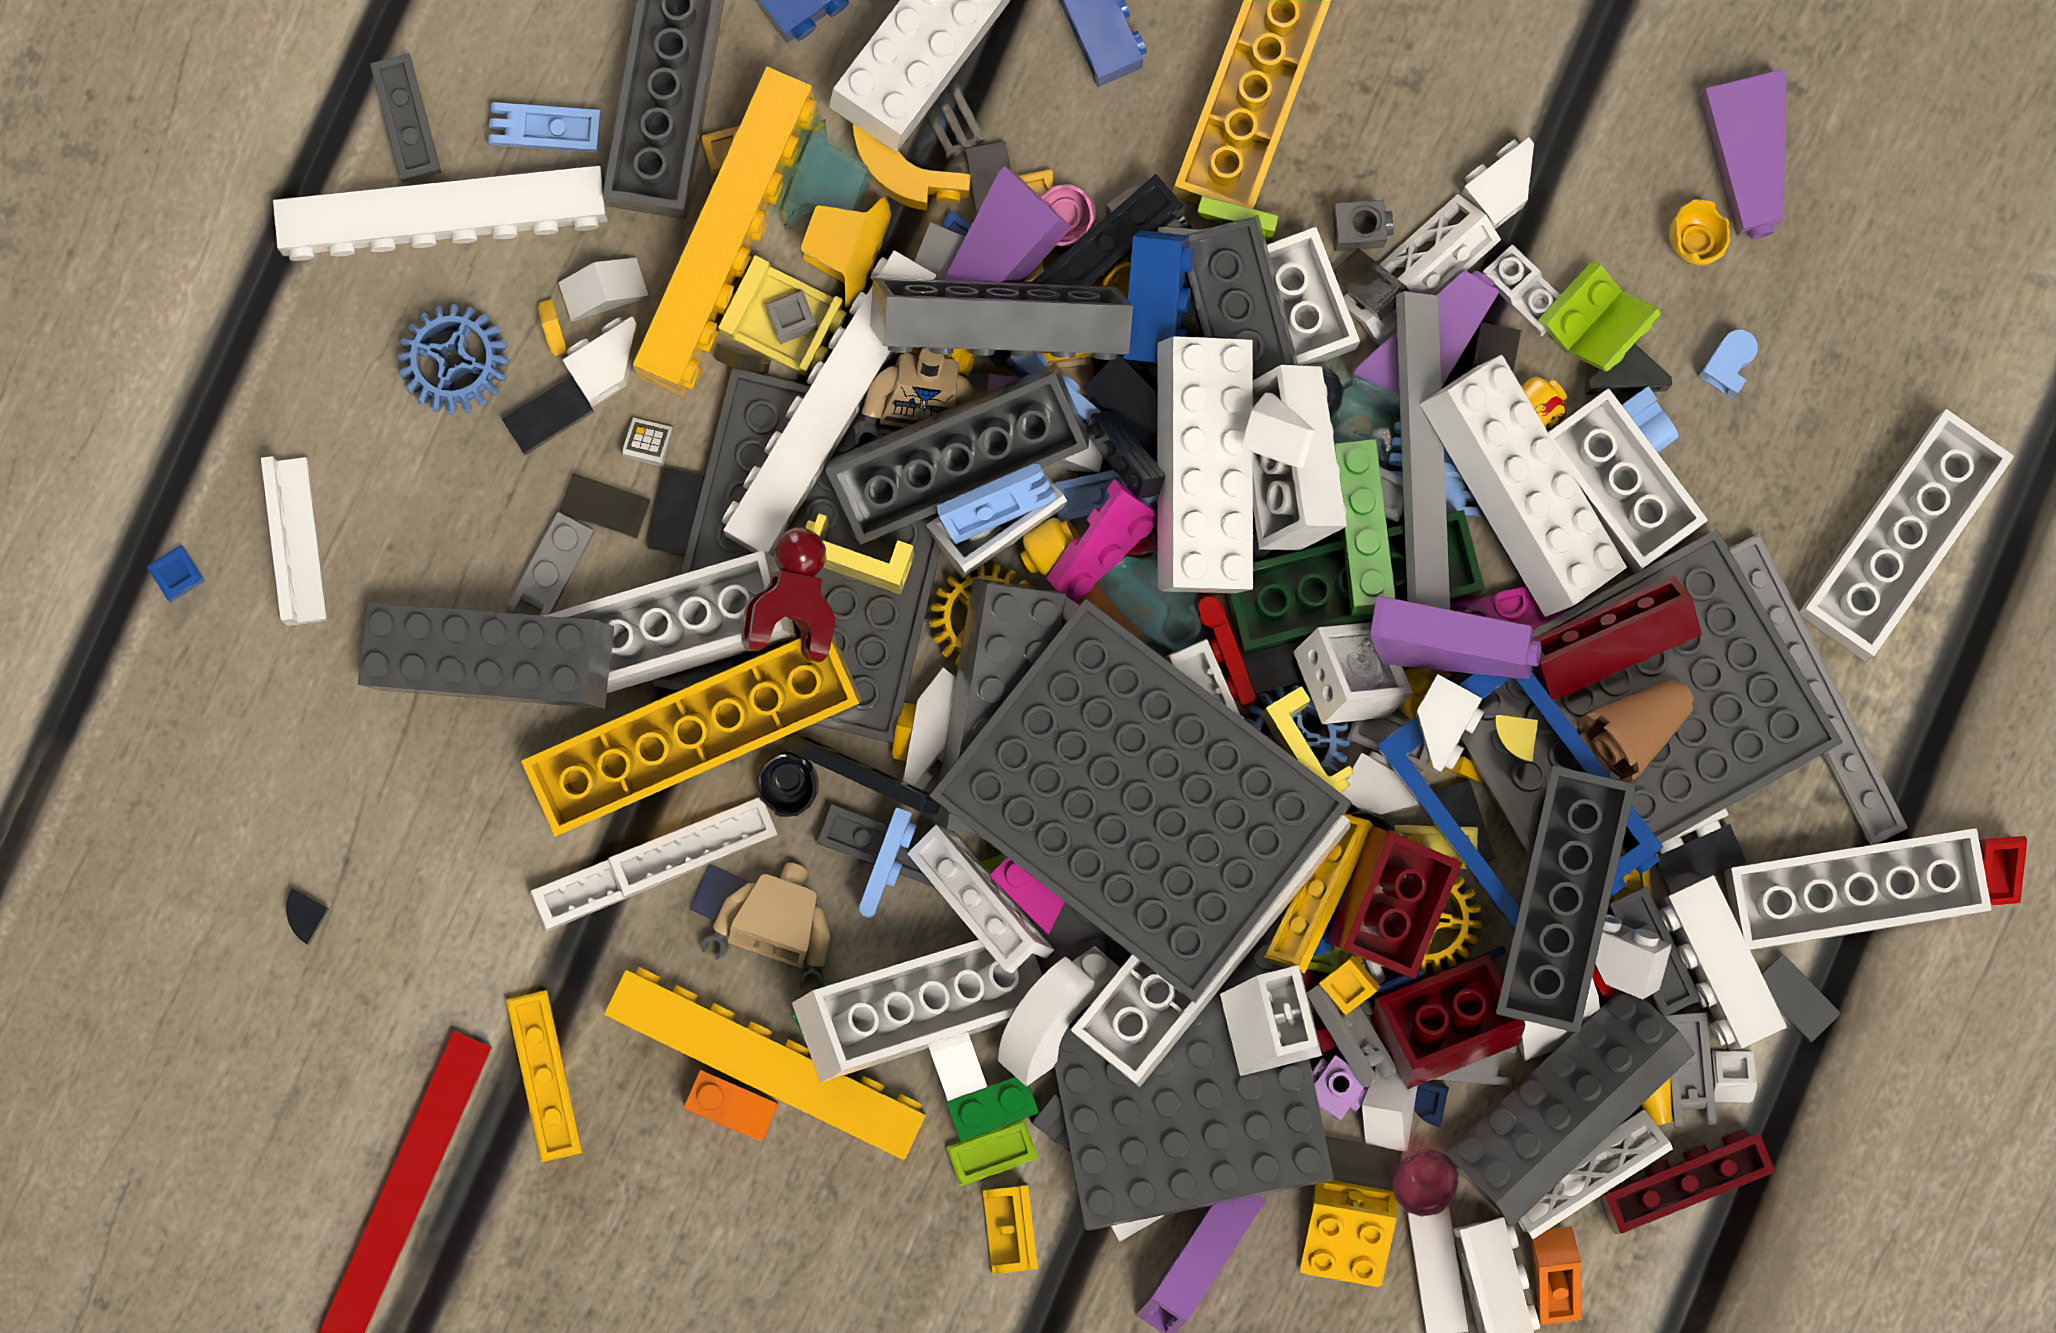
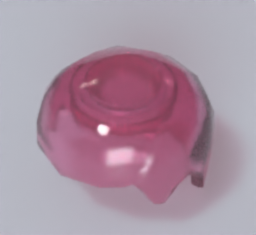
[1392,1148,1459,1217]

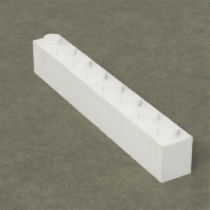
[273,166,608,261]
[722,250,937,555]

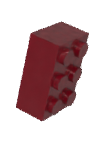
[1325,826,1463,979]
[1371,954,1526,1090]

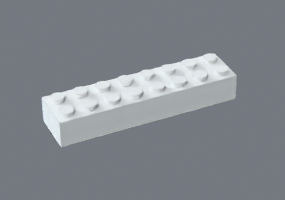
[1071,816,1351,1088]

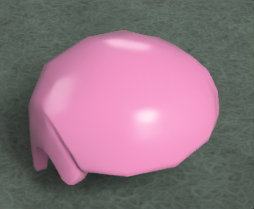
[1041,184,1097,247]

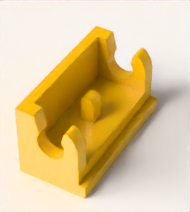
[983,1185,1038,1274]

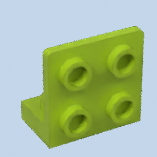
[1538,261,1661,372]

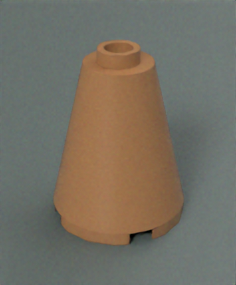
[1577,679,1694,783]

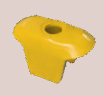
[801,197,891,308]

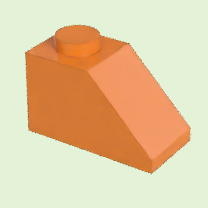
[683,1070,779,1142]
[1531,1226,1582,1325]

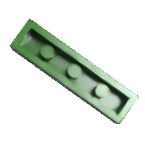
[1334,439,1396,616]

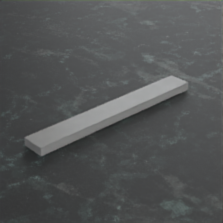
[1396,291,1450,610]
[1729,533,1908,846]

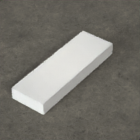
[1407,1207,1469,1333]

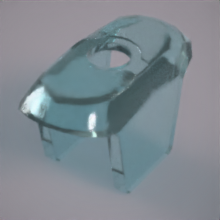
[779,119,870,230]
[1330,378,1402,463]
[1098,550,1201,652]

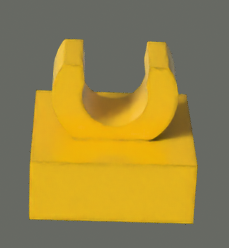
[1319,955,1380,1015]

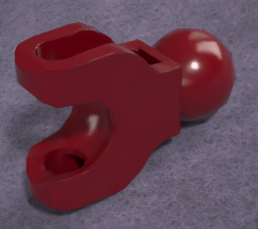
[741,528,836,663]

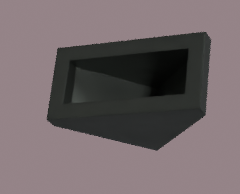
[1585,343,1672,395]

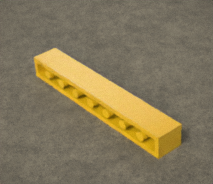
[604,966,926,1161]

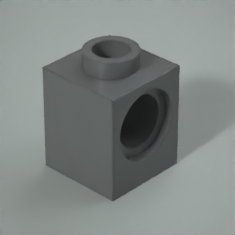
[1332,200,1394,251]

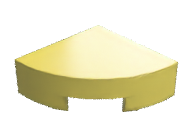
[1495,715,1538,763]

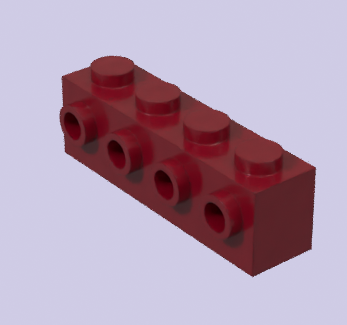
[1532,576,1702,701]
[1599,1128,1775,1234]

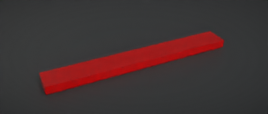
[319,1031,493,1333]

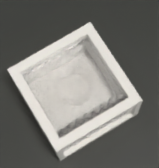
[1293,622,1413,724]

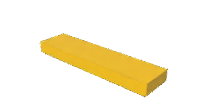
[1264,814,1374,973]
[506,990,583,1162]

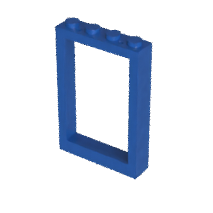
[1377,672,1663,932]

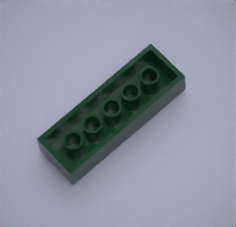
[1226,510,1485,655]

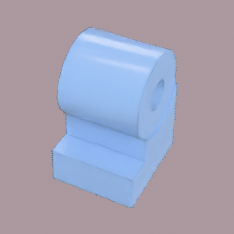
[1698,330,1758,399]
[1622,386,1679,453]

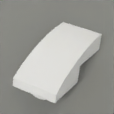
[1483,245,1560,337]

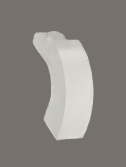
[998,946,1121,1086]

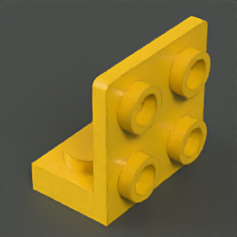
[1300,1180,1398,1287]

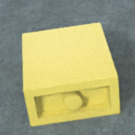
[718,255,847,378]
[805,513,915,595]
[1261,686,1354,793]

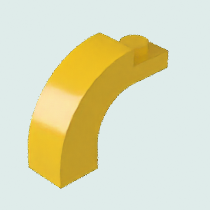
[853,124,971,210]

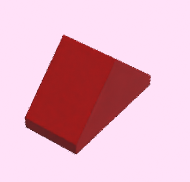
[1979,836,2027,905]

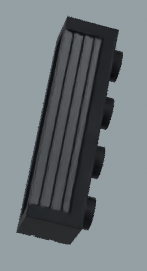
[1086,409,1165,499]

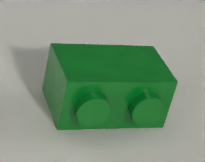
[946,1077,1039,1142]

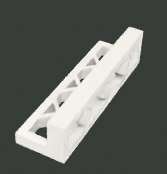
[1343,194,1501,346]
[261,456,329,626]
[907,825,1054,973]
[1516,1110,1673,1239]

